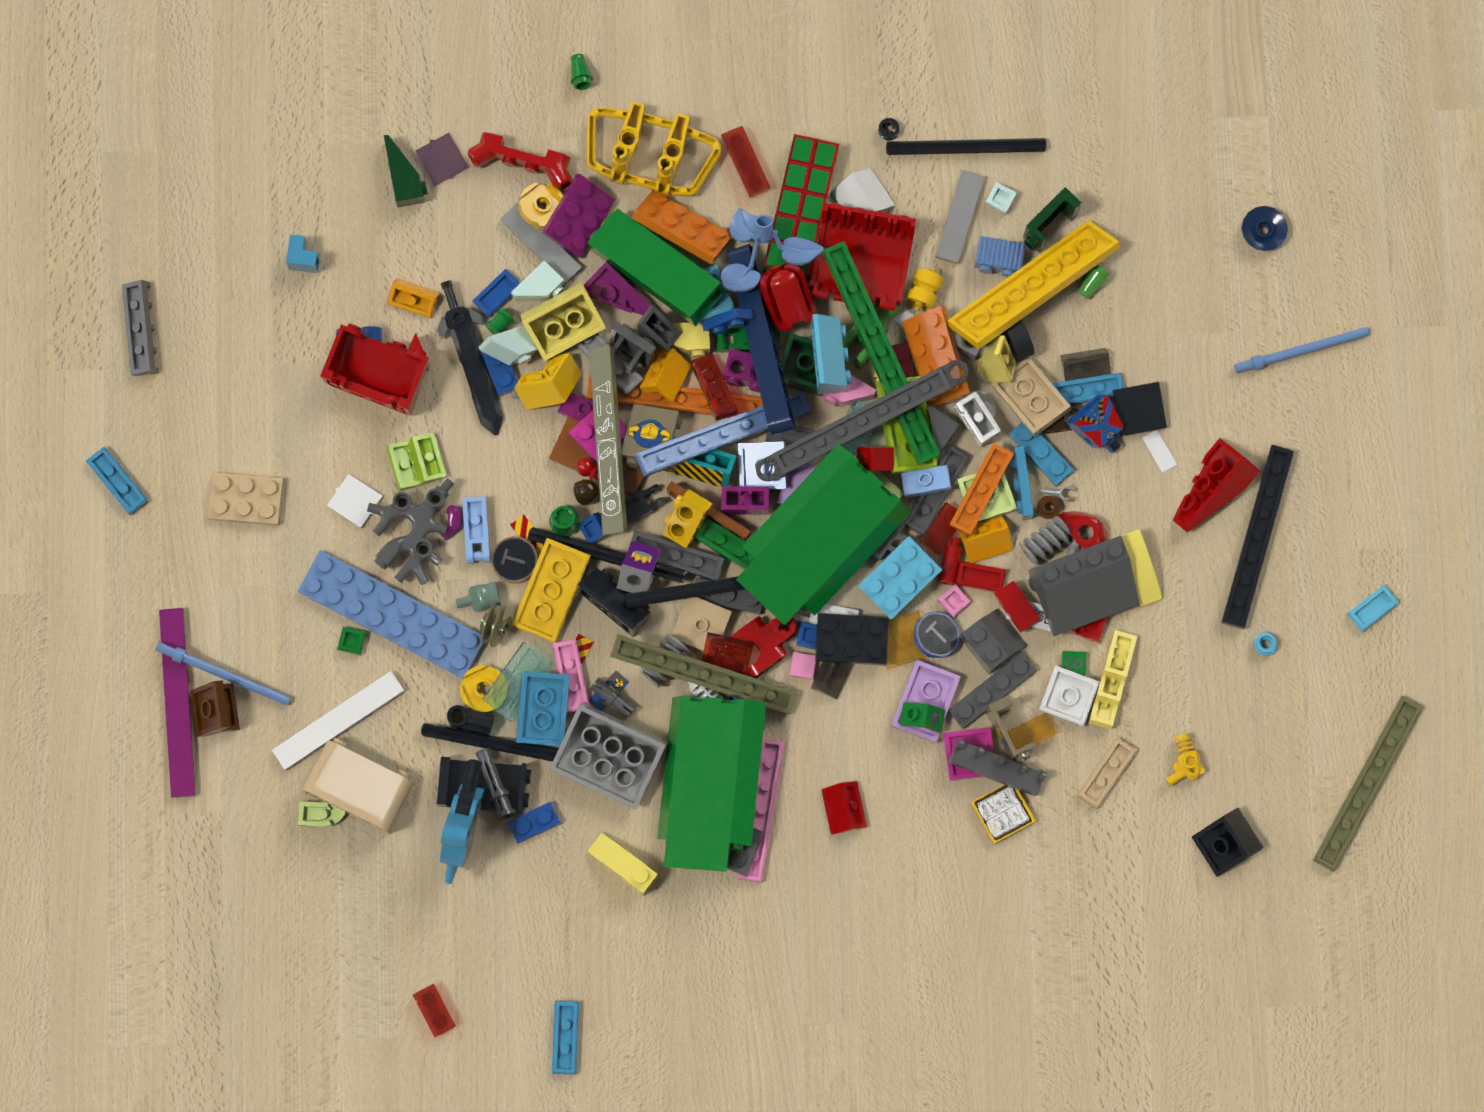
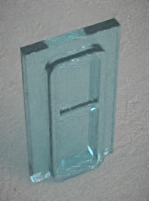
[482,642,552,722]

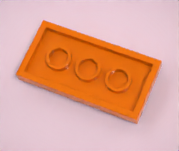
[632,190,732,265]
[902,305,970,408]

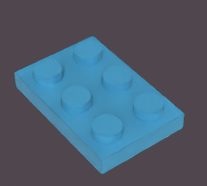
[515,671,570,746]

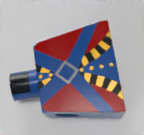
[1066,394,1123,453]

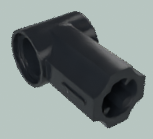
[447,705,495,736]

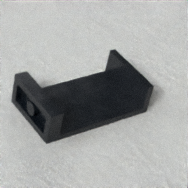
[437,757,532,813]

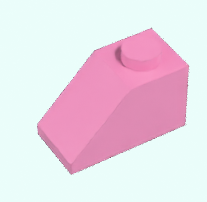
[822,375,877,407]

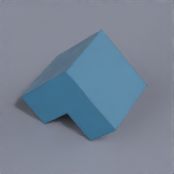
[286,234,320,273]

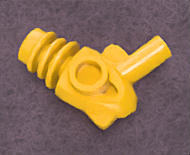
[1165,733,1205,786]

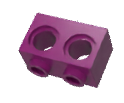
[723,348,760,393]

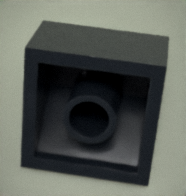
[1192,808,1264,877]

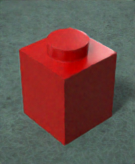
[856,445,894,472]

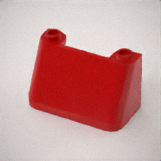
[320,323,430,416]

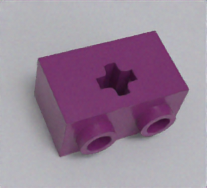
[721,486,769,515]

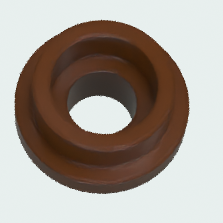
[1037,496,1061,519]

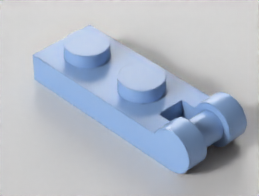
[462,496,490,564]

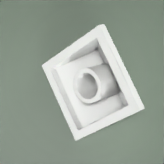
[831,168,895,212]

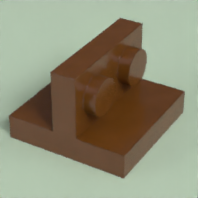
[190,680,240,737]

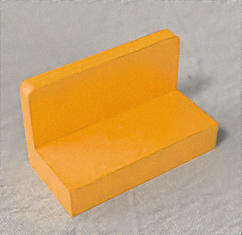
[640,348,691,402]
[958,515,1013,563]

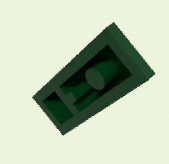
[384,135,428,208]

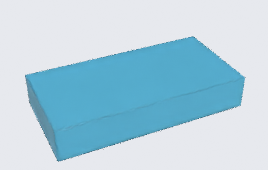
[1347,585,1399,632]

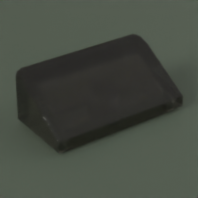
[1060,348,1111,381]
[811,662,853,699]

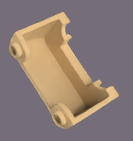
[301,738,413,834]

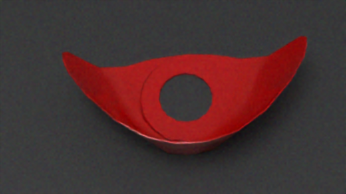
[1058,511,1108,549]

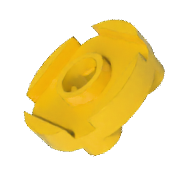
[518,183,563,230]
[460,665,508,713]

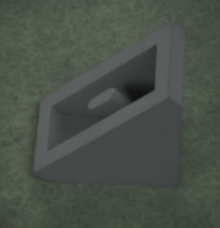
[637,305,681,351]
[927,406,959,454]

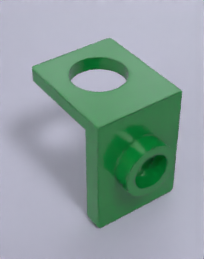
[899,702,945,733]

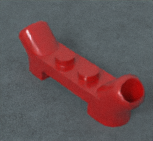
[467,132,573,190]

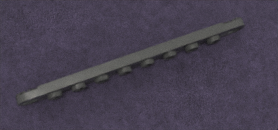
[756,360,969,482]

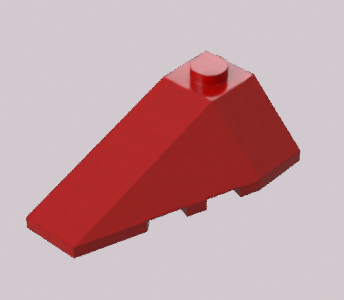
[1173,438,1261,533]

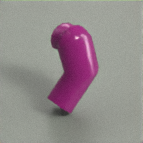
[439,505,462,540]

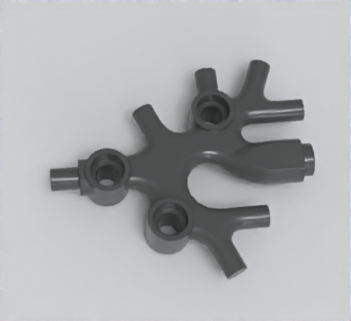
[367,478,454,585]

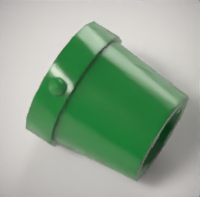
[549,505,580,537]

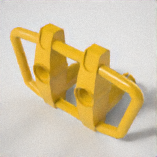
[586,101,722,197]

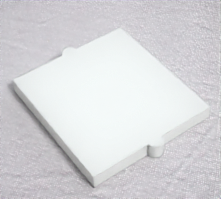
[327,474,383,528]

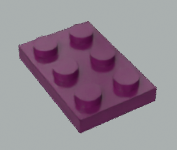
[541,174,616,258]

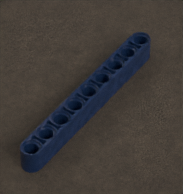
[727,244,796,435]

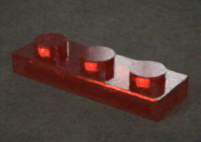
[721,126,770,198]
[691,354,738,421]

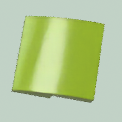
[386,432,447,491]

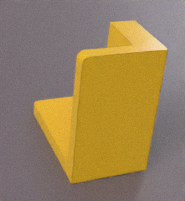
[514,353,582,410]

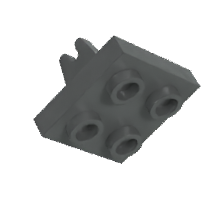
[610,321,656,375]

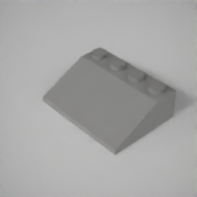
[550,702,667,809]

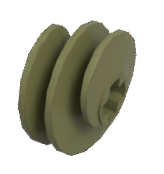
[480,602,512,647]

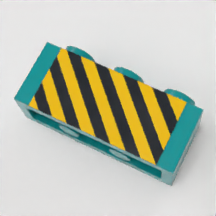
[667,437,737,487]

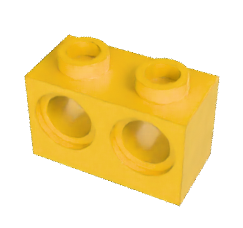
[662,489,712,548]

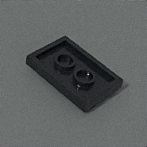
[815,613,889,666]

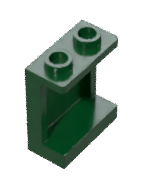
[1023,187,1082,253]

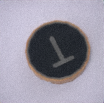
[491,536,538,584]

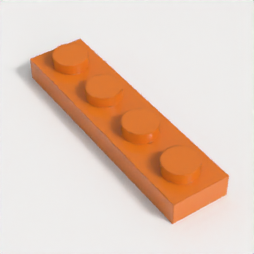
[950,443,1014,537]

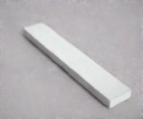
[272,671,405,771]

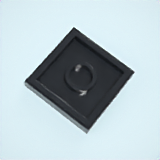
[1112,381,1167,436]

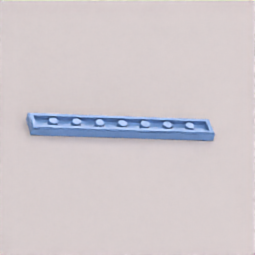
[635,390,812,477]

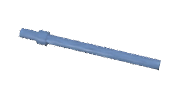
[1234,327,1369,373]
[155,642,291,706]

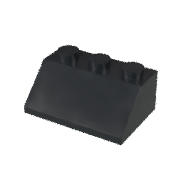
[577,567,651,637]

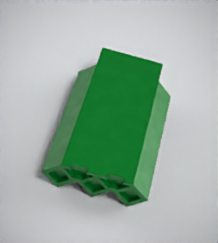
[736,444,911,625]
[657,696,766,872]

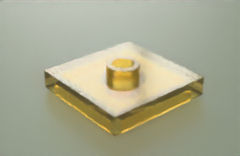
[886,610,929,670]

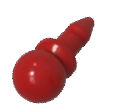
[576,458,599,481]

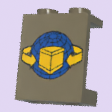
[621,404,683,472]
[985,695,1035,763]

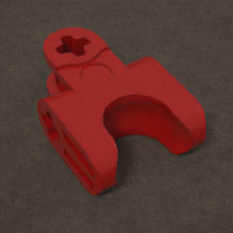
[724,616,796,678]

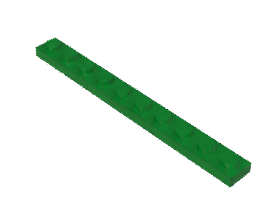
[822,241,941,465]

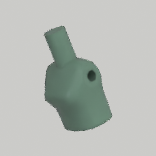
[456,582,501,612]

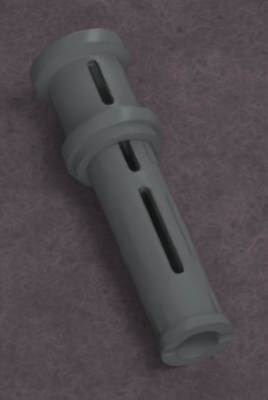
[475,748,516,821]

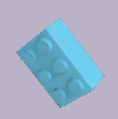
[858,536,942,619]

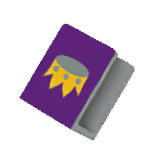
[617,541,661,593]

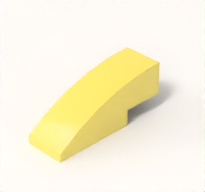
[1121,529,1162,607]

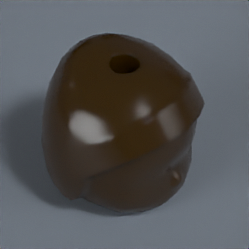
[573,479,598,506]

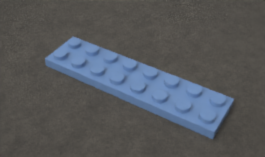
[298,550,484,679]

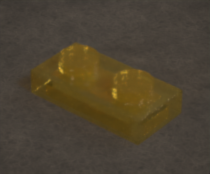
[1007,712,1056,750]

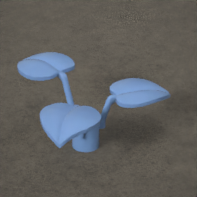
[721,208,824,292]

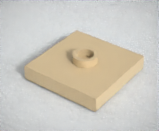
[671,597,733,655]

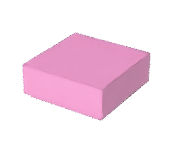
[937,584,971,618]
[789,652,816,680]

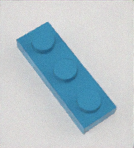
[1008,422,1074,487]
[1010,446,1033,520]

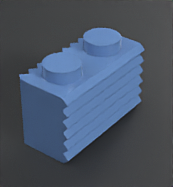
[974,236,1026,277]

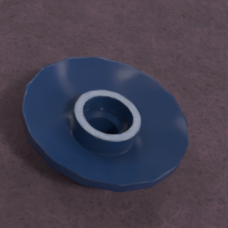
[1241,206,1288,251]

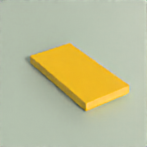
[511,538,591,643]

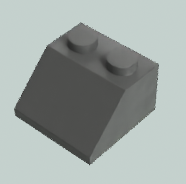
[960,609,1026,675]

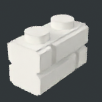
[954,392,1001,447]

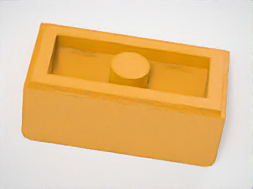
[387,278,440,318]

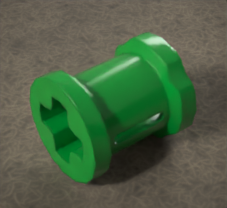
[484,307,515,335]

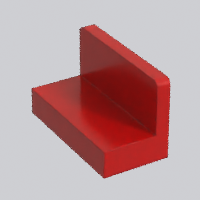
[821,781,867,835]

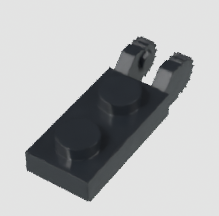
[600,484,667,526]

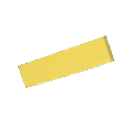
[1089,630,1137,730]

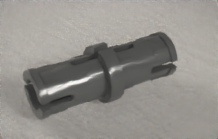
[590,677,636,718]

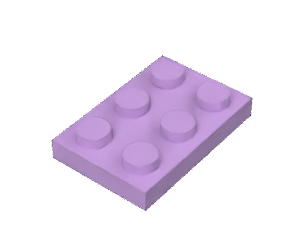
[891,660,961,743]

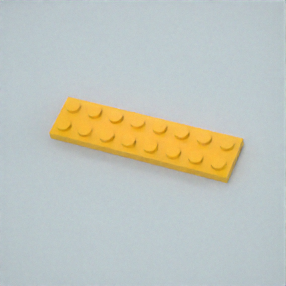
[948,220,1120,349]

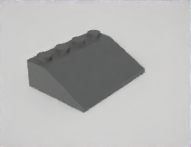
[1028,536,1140,637]

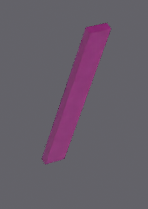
[159,608,196,798]

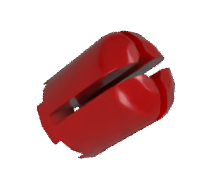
[759,264,817,330]

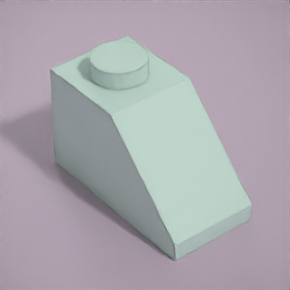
[511,261,565,301]
[479,325,538,365]

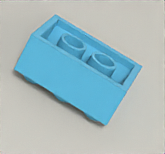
[811,314,851,394]

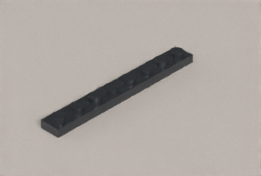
[1221,445,1294,630]

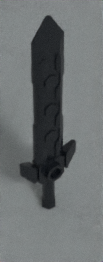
[437,280,503,435]

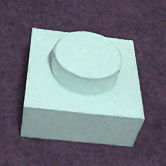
[985,182,1017,214]

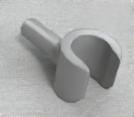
[1041,486,1076,502]

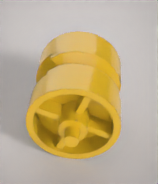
[905,267,945,312]

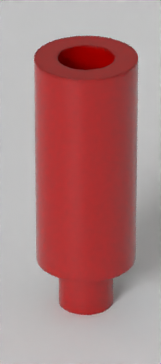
[937,537,962,586]

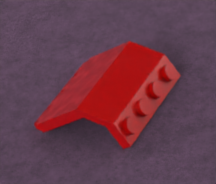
[809,202,917,311]

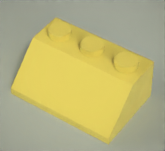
[520,282,606,361]

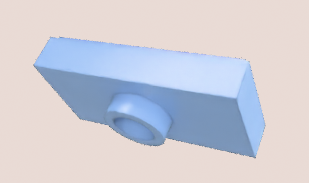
[901,465,952,498]

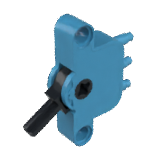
[440,759,485,884]

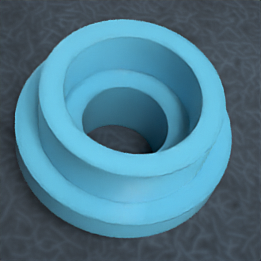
[1254,632,1278,656]

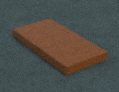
[549,416,644,495]

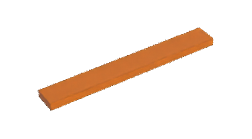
[586,376,763,418]

